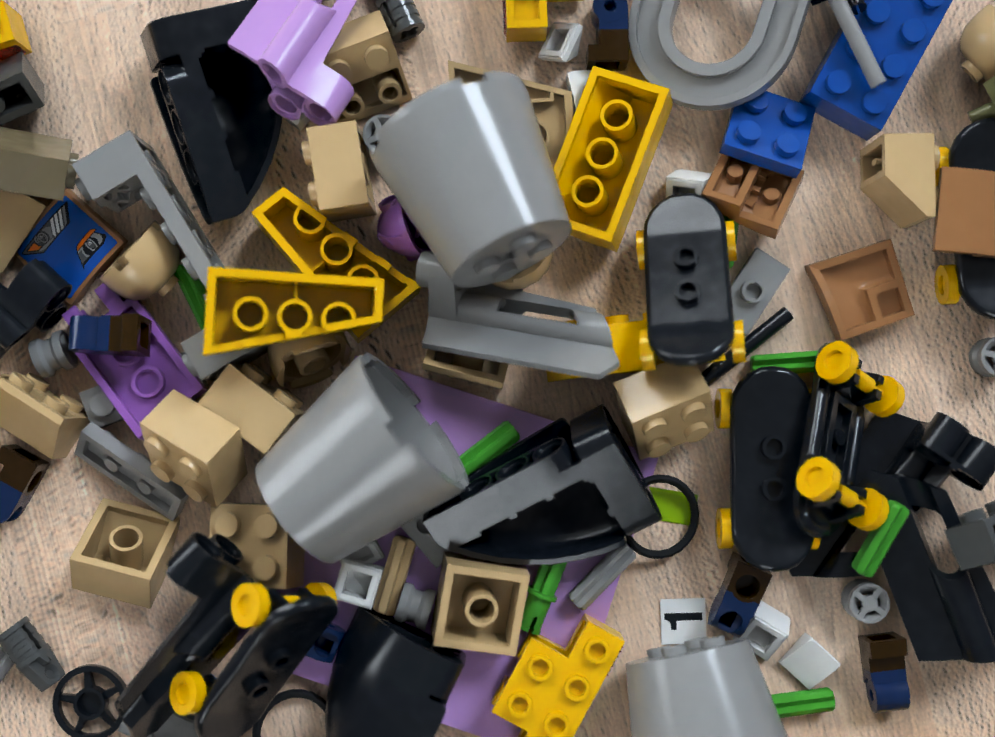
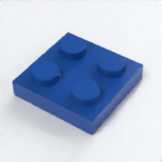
[719,91,816,179]

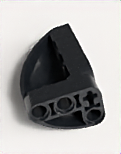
[140,0,283,225]
[422,404,662,565]
[325,606,466,737]

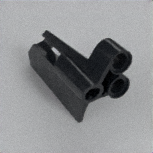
[0,258,72,359]
[789,412,995,578]
[856,469,995,663]
[114,532,256,737]

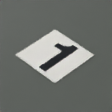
[660,598,707,645]

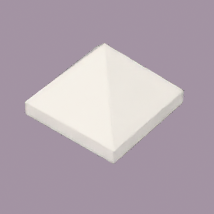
[538,22,583,63]

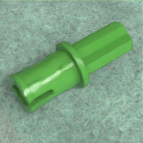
[521,562,567,635]

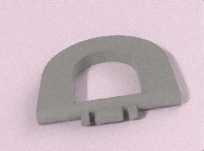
[628,0,811,111]

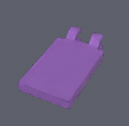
[62,283,208,440]

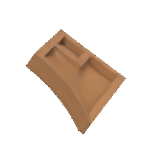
[804,239,915,341]

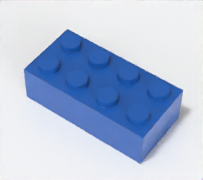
[799,0,953,141]

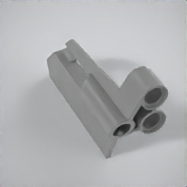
[416,251,620,380]

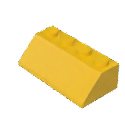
[553,66,673,252]

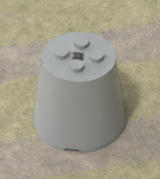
[370,71,572,288]
[255,353,469,564]
[626,635,788,737]

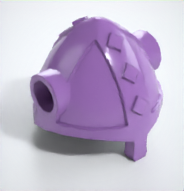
[376,195,432,261]

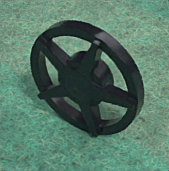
[52,664,127,737]

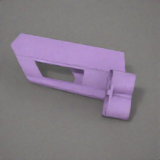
[227,0,357,126]

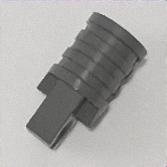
[375,0,425,43]
[0,616,65,692]

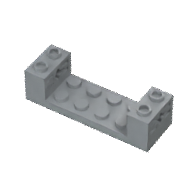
[72,130,268,381]

